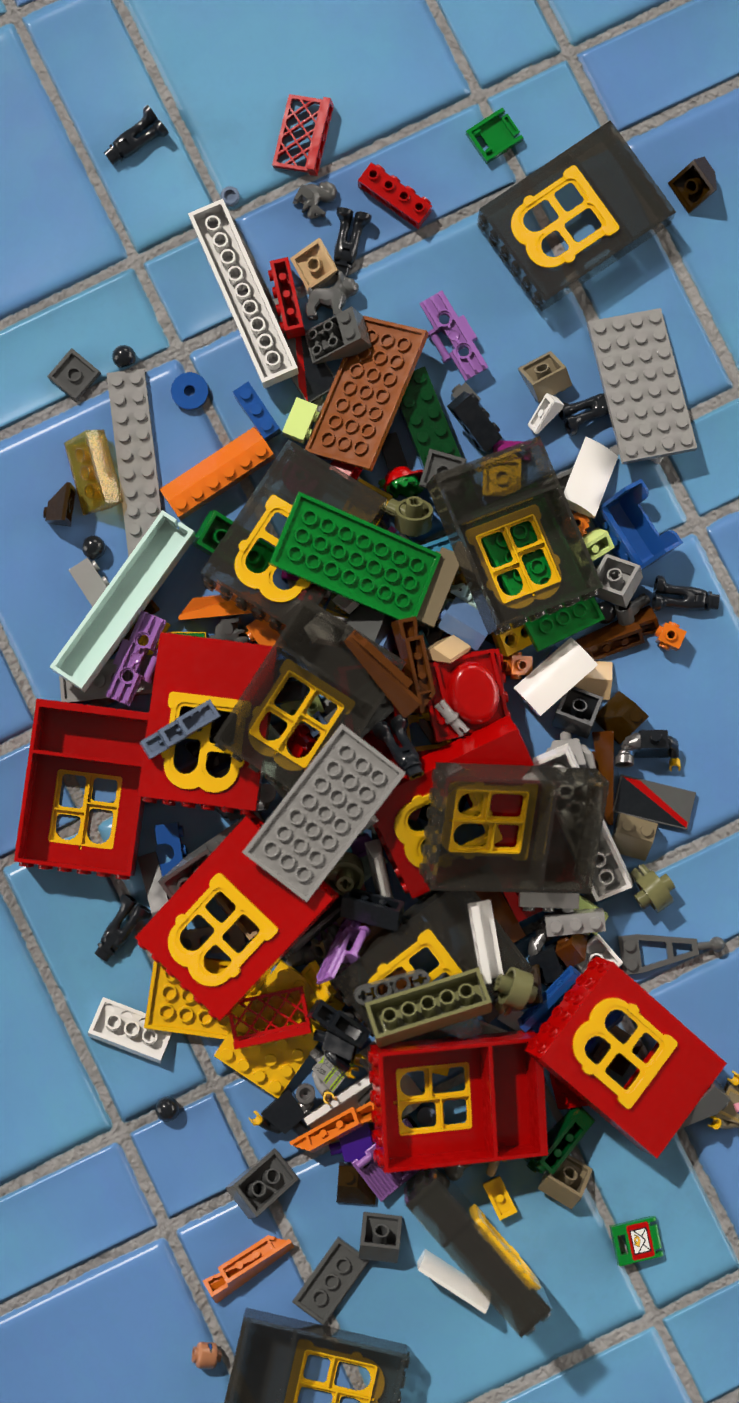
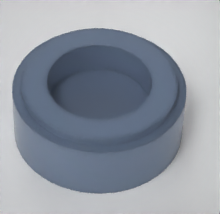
[221,186,240,207]
[417,1106,436,1126]

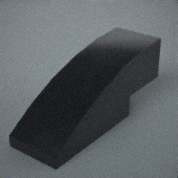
[307,999,371,1049]

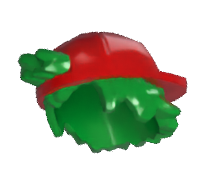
[378,466,424,498]

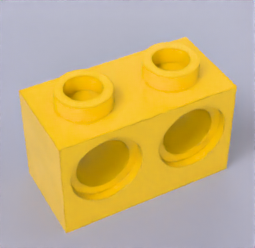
[491,618,532,657]

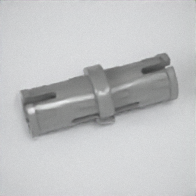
[435,699,469,737]

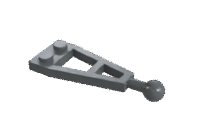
[618,934,725,975]

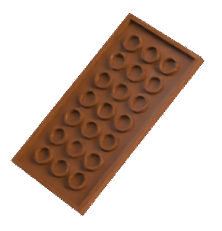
[304,316,429,472]

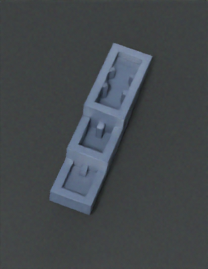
[139,700,220,760]

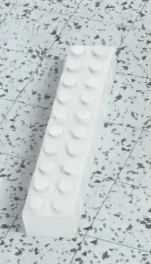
[188,199,299,389]

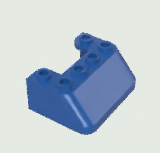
[591,479,683,570]

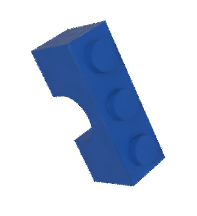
[233,381,281,442]
[154,822,187,877]

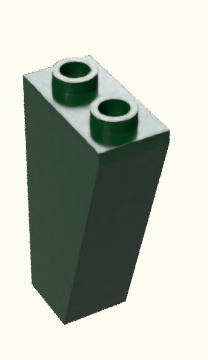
[523,1107,596,1175]

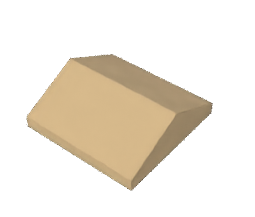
[290,238,338,291]
[426,635,471,663]
[575,661,613,700]

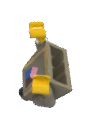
[707,1071,739,1129]

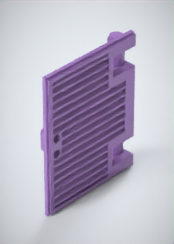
[352,1118,419,1202]

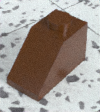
[555,934,588,967]

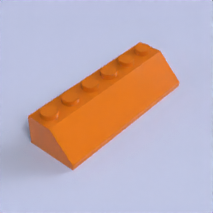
[159,427,275,521]

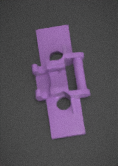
[419,291,488,381]
[105,611,167,706]
[316,918,370,984]

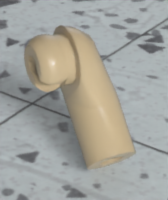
[486,1160,507,1177]

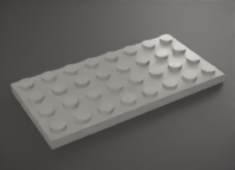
[587,308,697,465]
[242,723,406,902]

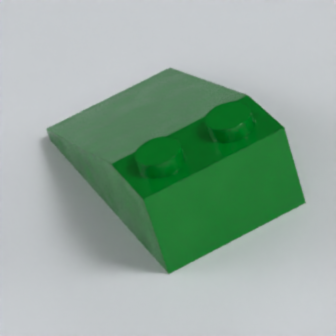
[192,510,275,573]

